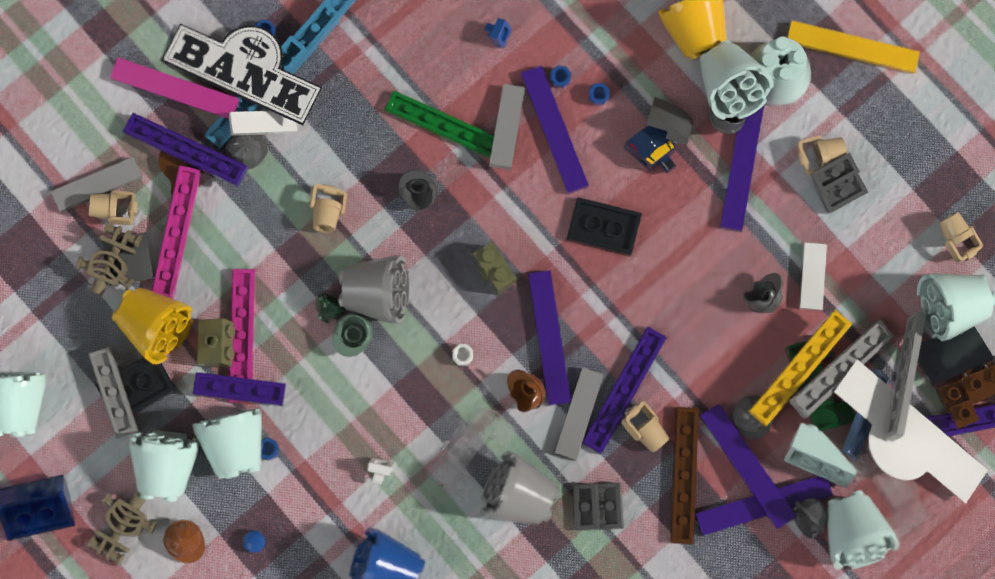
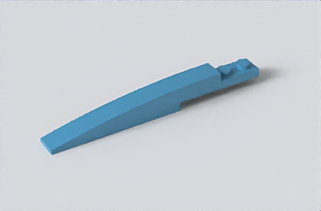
[204,0,356,149]

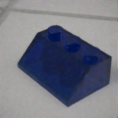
[0,474,75,541]

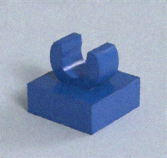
[484,18,512,48]

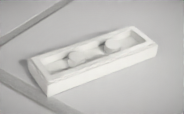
[229,111,297,136]
[799,242,827,311]

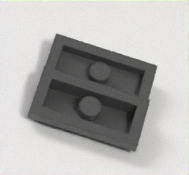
[646,97,694,144]
[810,152,868,214]
[102,232,154,286]
[573,482,624,531]

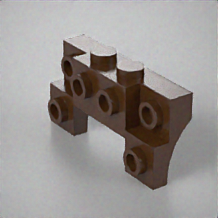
[936,361,995,430]

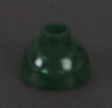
[316,293,345,323]

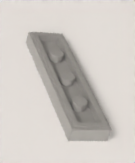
[489,84,525,170]
[51,157,143,213]
[88,346,139,439]
[555,368,604,461]

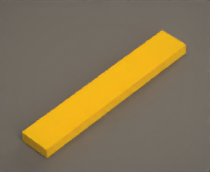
[787,21,920,74]
[748,310,853,427]

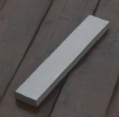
[885,311,926,442]
[789,319,894,419]

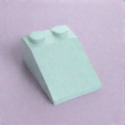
[783,423,857,489]

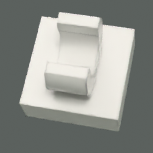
[368,458,394,484]

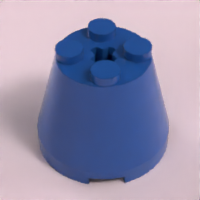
[349,527,425,579]

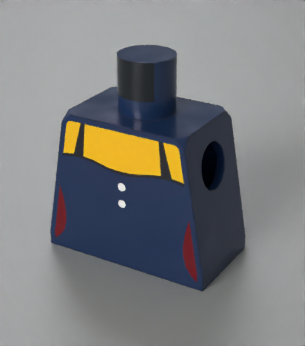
[624,125,677,174]

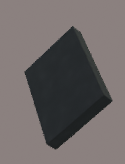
[566,197,642,257]
[917,326,993,386]
[95,357,177,415]

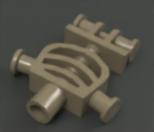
[77,221,142,296]
[87,491,157,567]

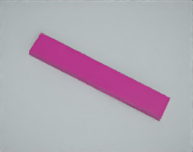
[110,58,239,119]
[152,165,202,299]
[228,269,256,403]

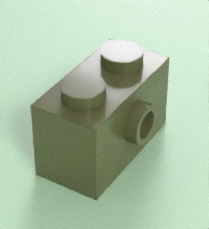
[473,242,517,295]
[197,318,235,368]

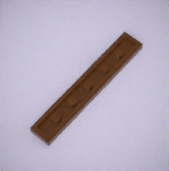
[670,407,699,545]

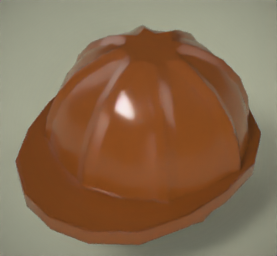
[507,369,546,413]
[163,519,205,563]

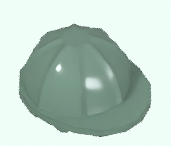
[333,313,373,357]

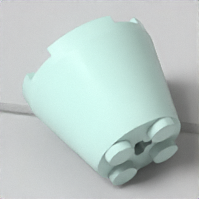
[750,37,811,106]
[700,40,774,120]
[917,273,995,341]
[0,372,46,436]
[192,408,262,479]
[129,431,199,501]
[827,491,900,570]

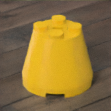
[657,0,727,60]
[112,288,194,364]

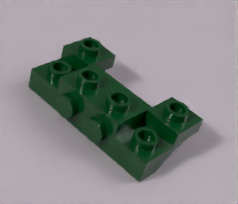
[785,341,855,432]

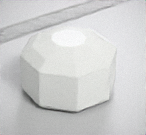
[452,344,473,366]

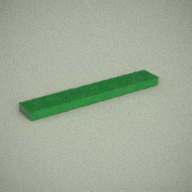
[384,90,494,159]

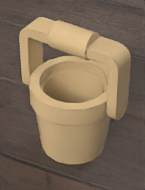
[797,136,847,175]
[309,184,347,233]
[89,191,138,225]
[938,212,983,263]
[621,402,669,453]

